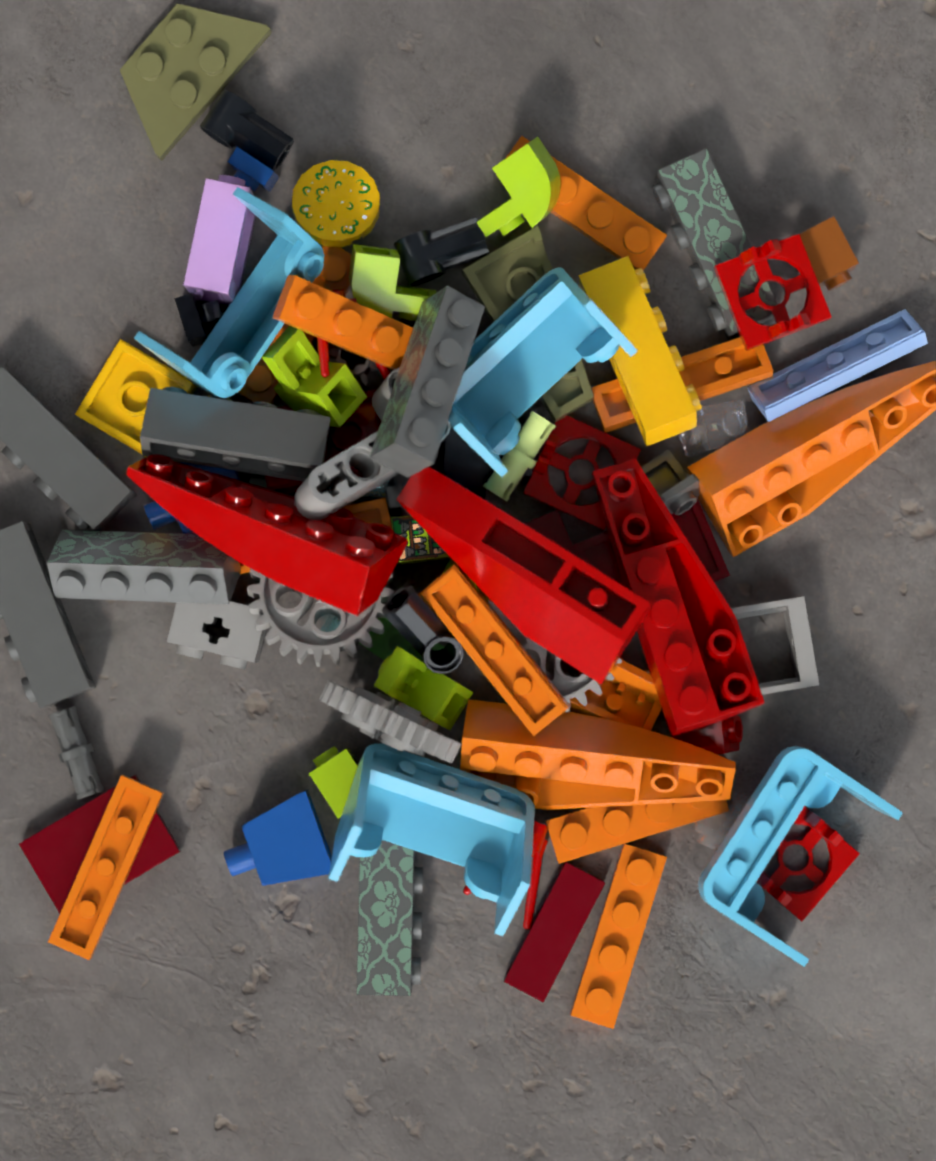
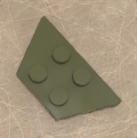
[120,3,272,161]

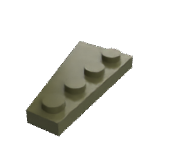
[462,225,594,423]

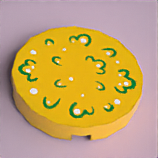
[292,160,380,247]

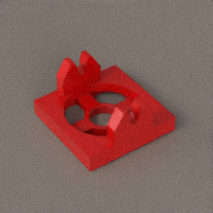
[714,234,832,351]
[523,416,641,531]
[756,806,860,922]

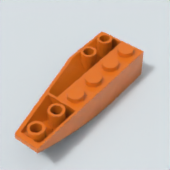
[687,361,936,557]
[460,699,736,810]

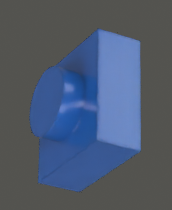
[227,147,279,192]

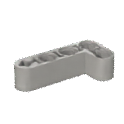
[295,368,451,520]

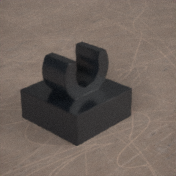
[174,293,223,347]

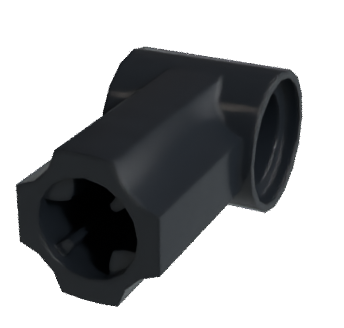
[199,89,294,171]
[394,217,489,286]
[382,585,464,674]

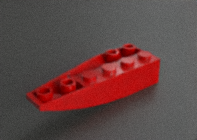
[126,454,408,616]
[592,459,765,737]
[396,466,651,685]

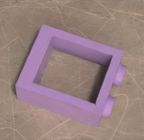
[183,175,256,306]

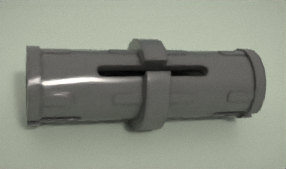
[48,706,105,800]

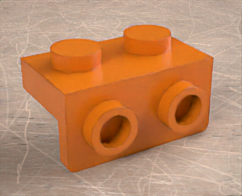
[570,656,662,730]

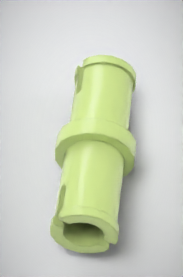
[483,411,556,502]

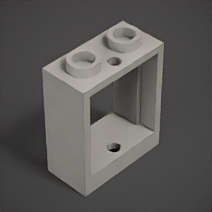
[731,596,819,695]

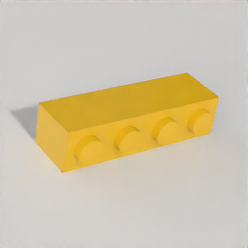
[578,256,702,446]

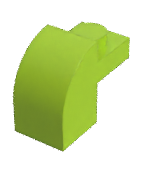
[476,137,561,237]
[349,244,437,321]
[262,326,367,427]
[373,646,473,730]

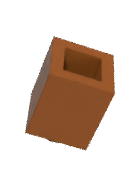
[800,216,859,291]

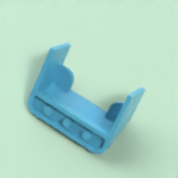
[134,187,324,398]
[448,267,638,477]
[328,744,535,936]
[698,746,903,967]

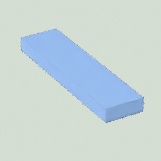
[747,309,928,422]

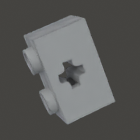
[167,601,266,670]

